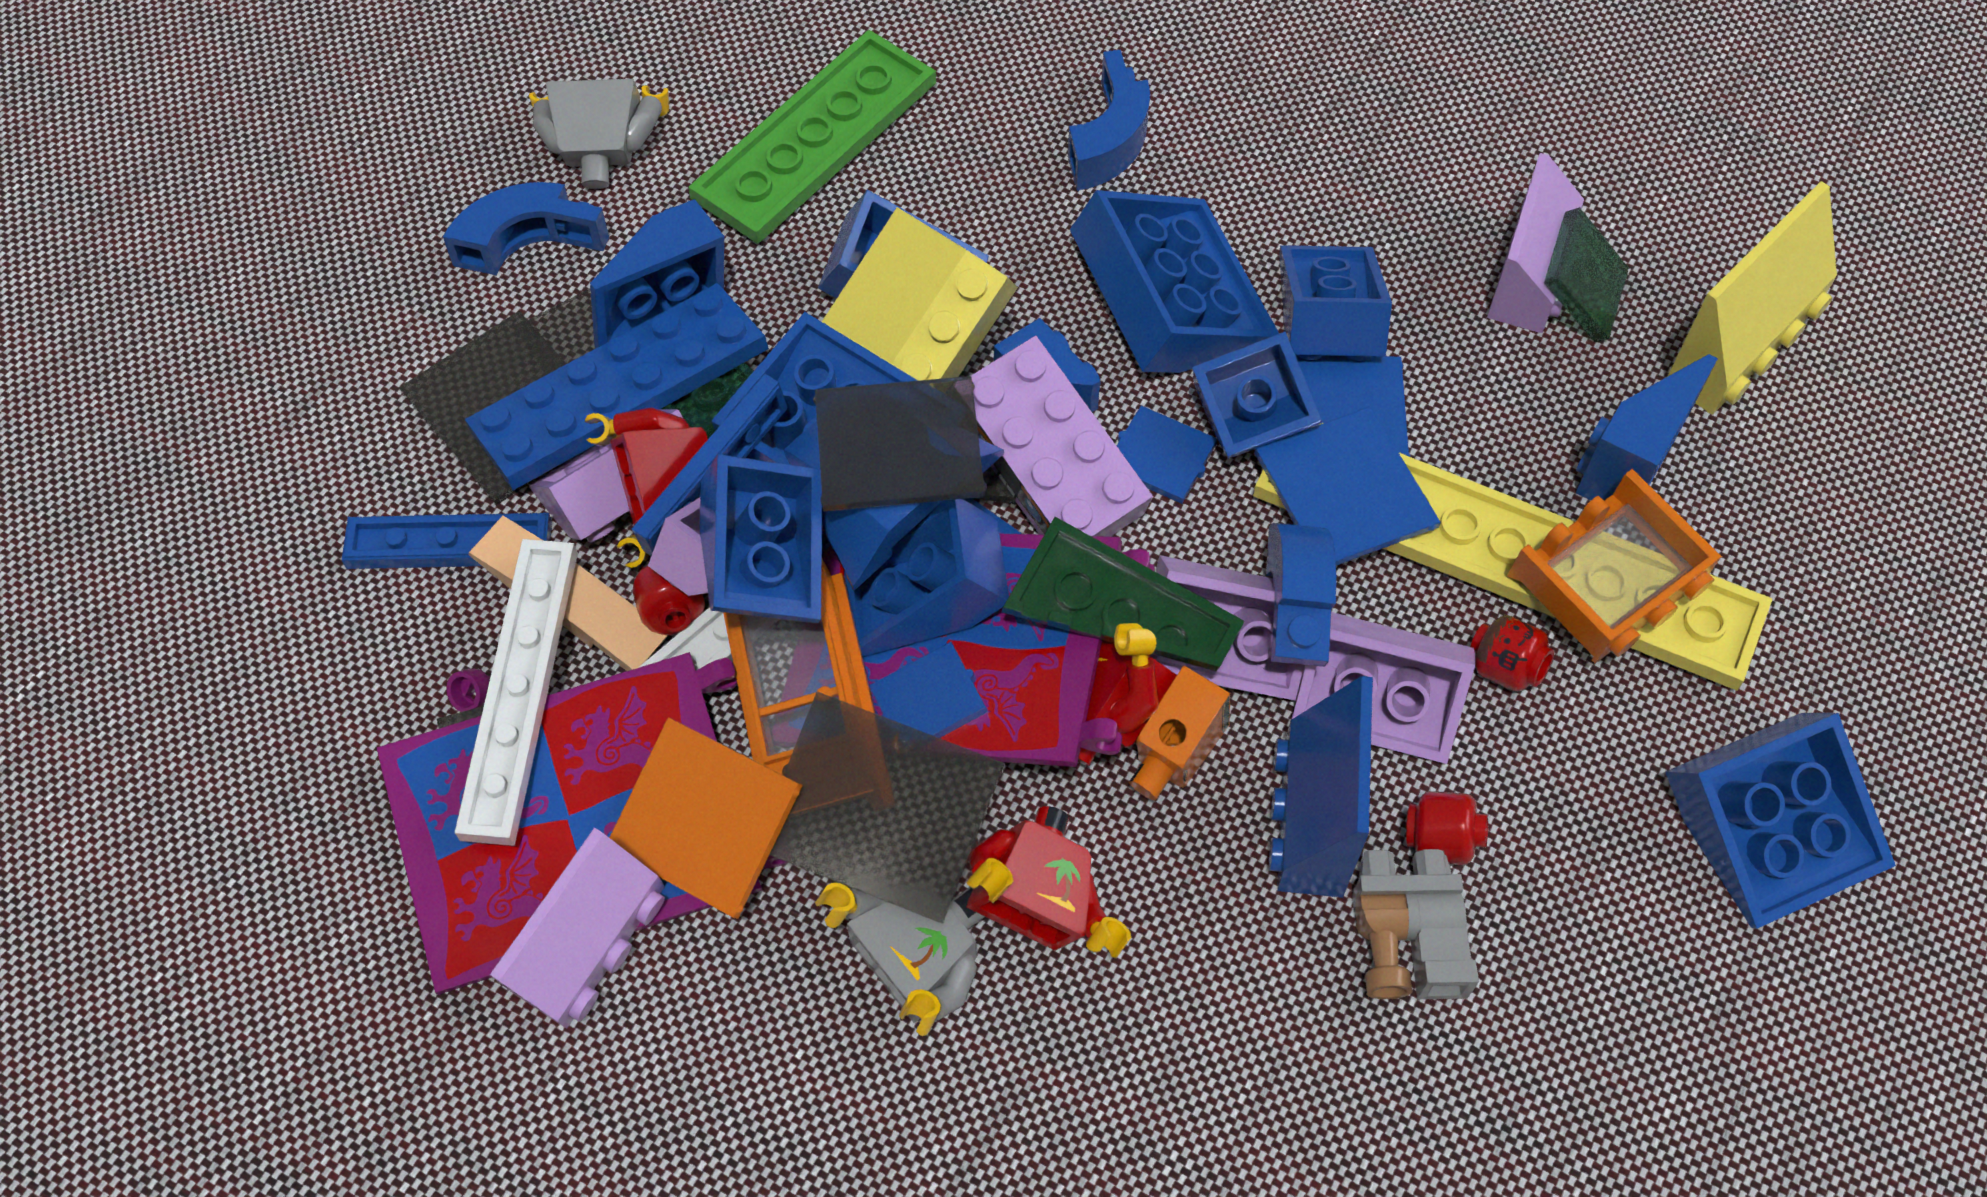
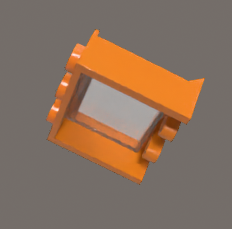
[1506,469,1722,663]

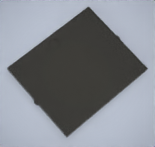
[399,311,566,506]
[769,692,1005,924]

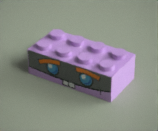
[951,336,1153,537]

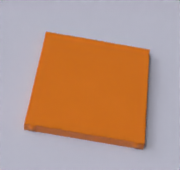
[609,717,803,919]

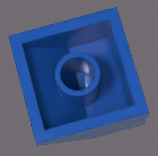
[1192,332,1322,459]

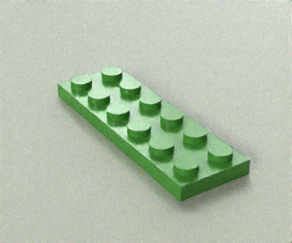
[688,30,936,244]

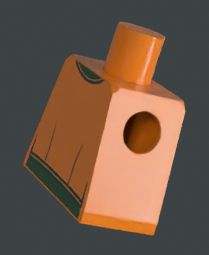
[1129,665,1230,801]

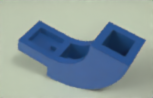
[1067,49,1150,191]
[443,182,609,276]
[1266,523,1336,667]

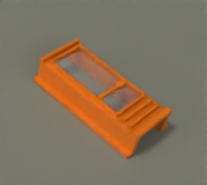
[723,559,897,838]

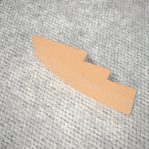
[469,516,668,671]

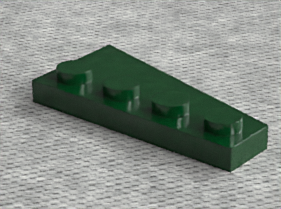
[1002,517,1244,671]

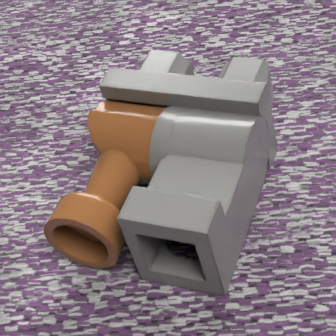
[1352,849,1479,1000]

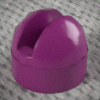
[446,668,490,713]

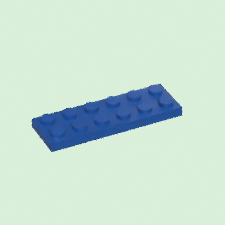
[465,283,769,490]

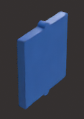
[1117,405,1218,504]
[869,642,988,757]

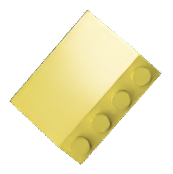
[1667,181,1837,415]
[822,207,1018,397]

